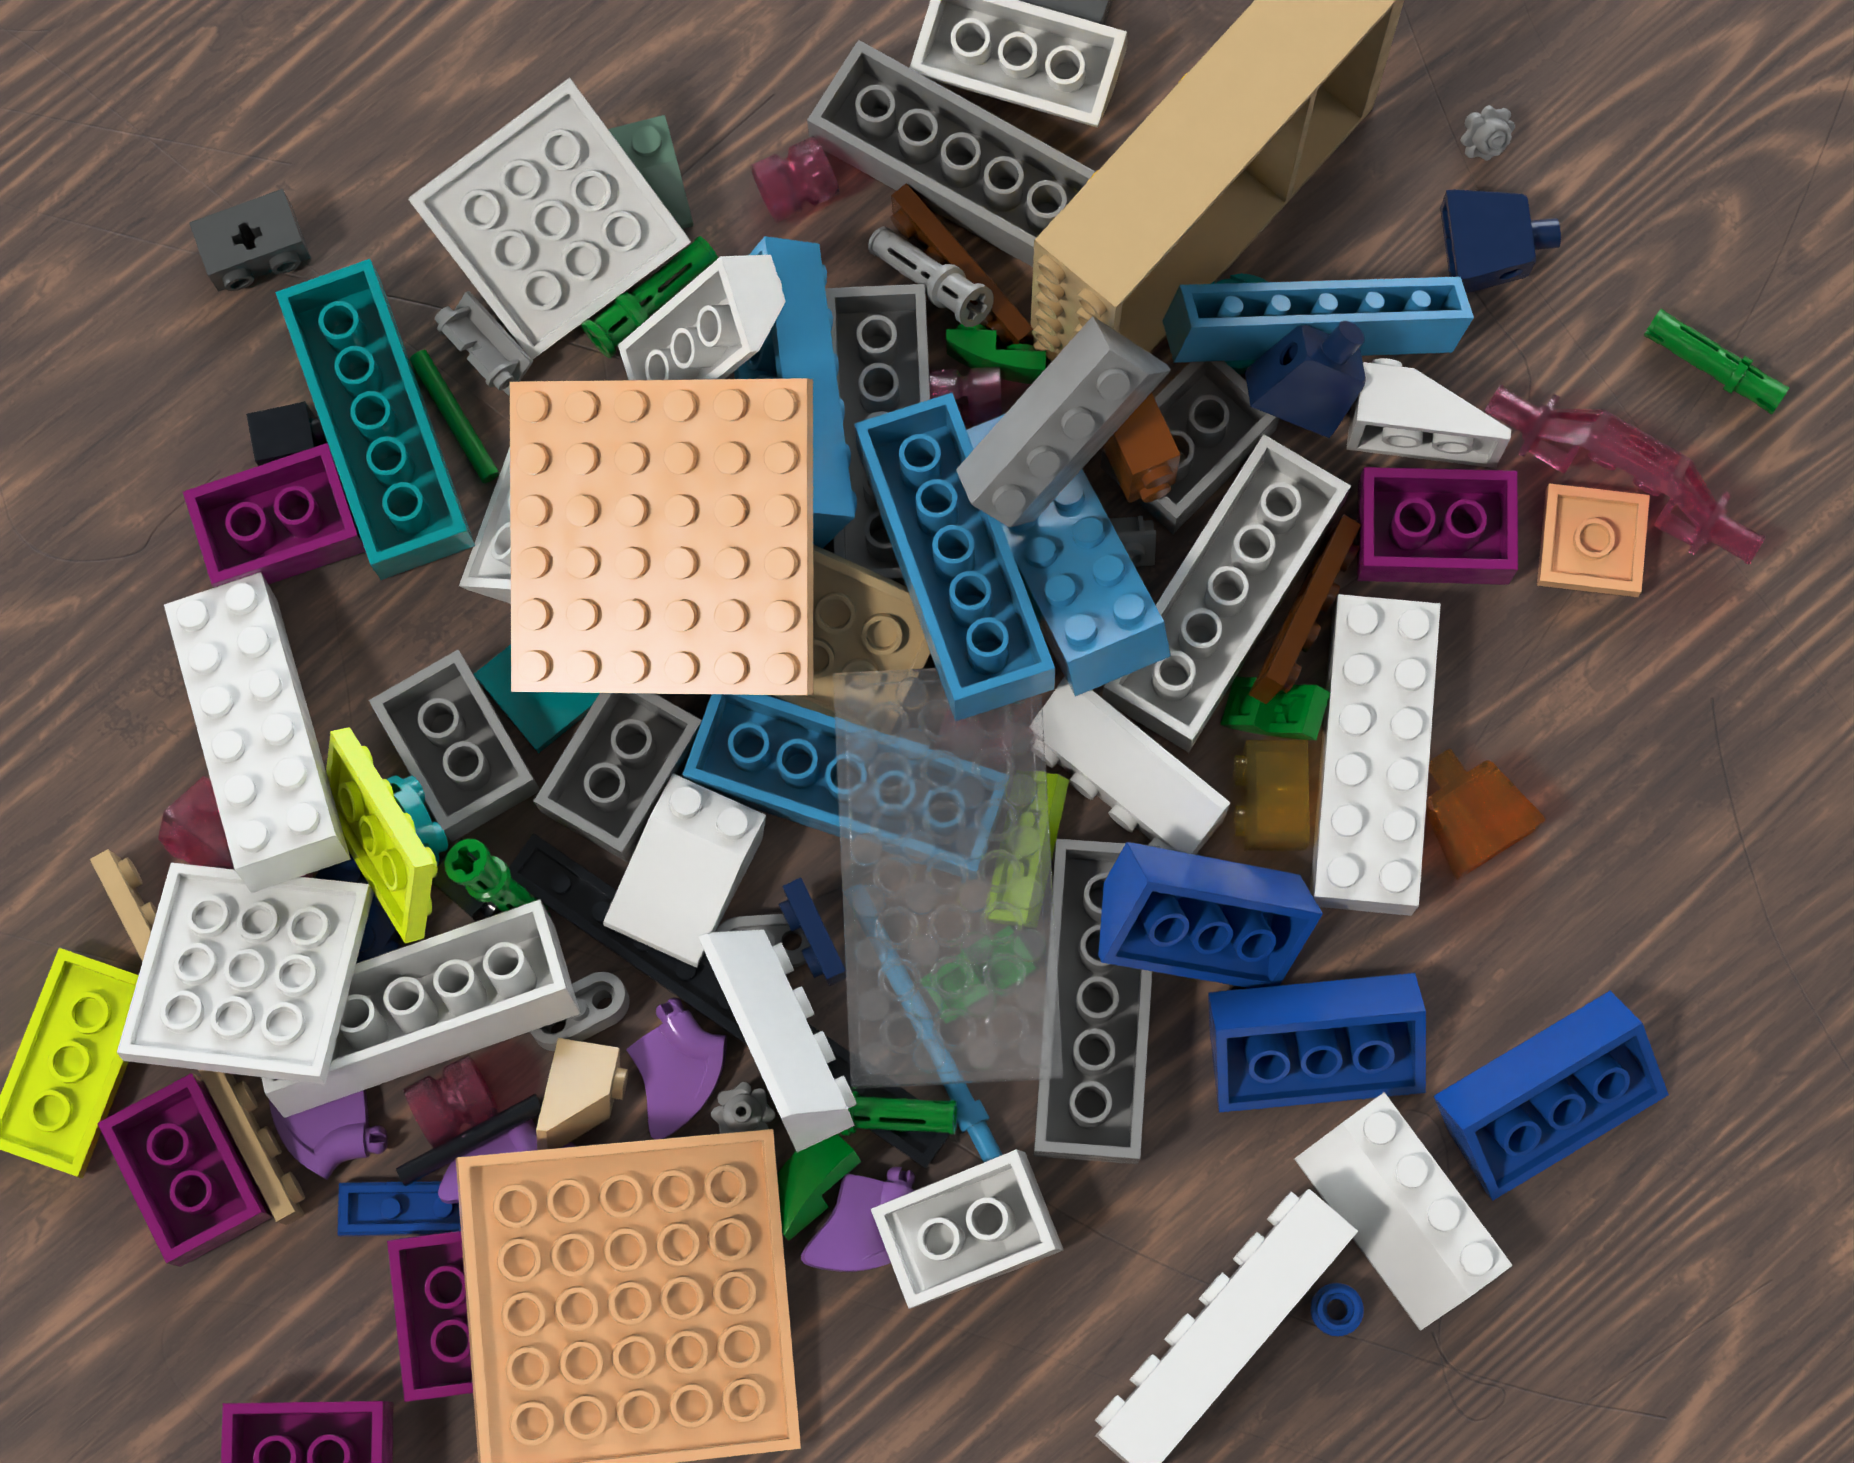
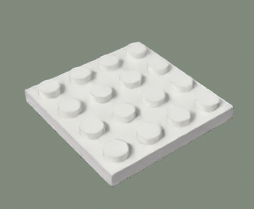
[408,77,691,360]
[117,863,374,1085]

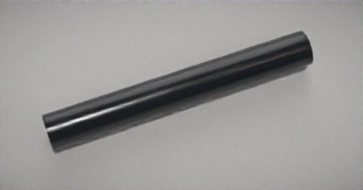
[396,1093,542,1186]

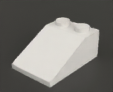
[1346,358,1511,468]
[603,773,766,968]
[871,1149,1064,1309]

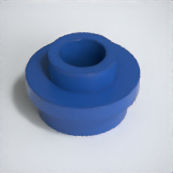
[1310,1283,1364,1337]

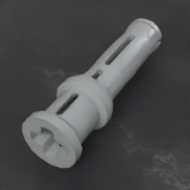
[868,226,994,327]

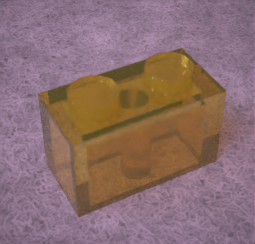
[1233,740,1310,851]

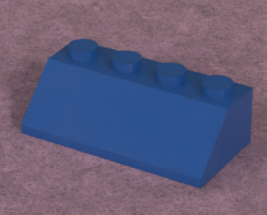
[1098,842,1323,988]
[1208,973,1426,1113]
[1433,990,1669,1201]

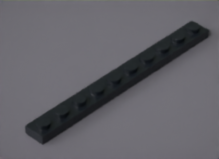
[509,833,951,1169]

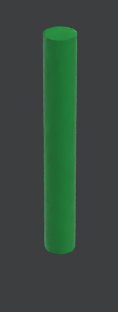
[409,350,500,483]

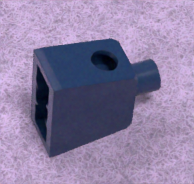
[1440,189,1561,294]
[1245,321,1366,438]

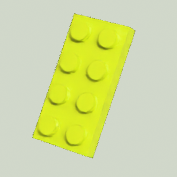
[326,727,438,943]
[0,948,139,1179]

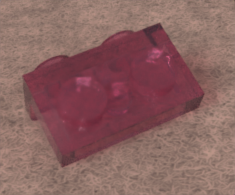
[158,776,234,869]

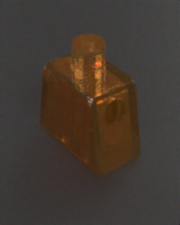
[1426,748,1546,881]

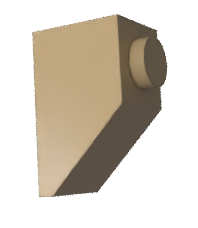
[536,1038,628,1150]

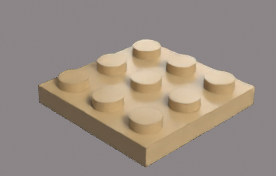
[774,545,930,736]

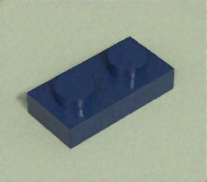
[779,877,848,986]

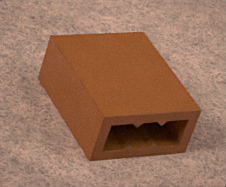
[1102,392,1181,503]

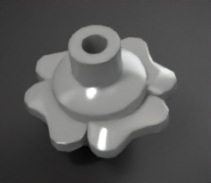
[1460,105,1515,161]
[711,1082,775,1134]

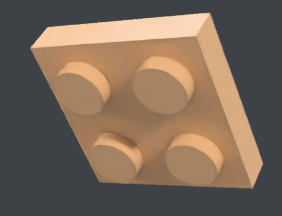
[1537,483,1650,597]

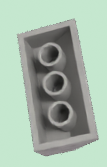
[956,316,1171,527]

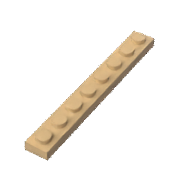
[90,849,305,1225]

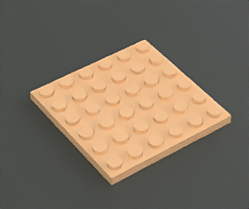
[510,378,813,695]
[455,1129,801,1463]

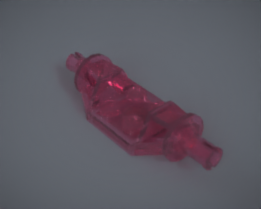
[1484,384,1765,565]

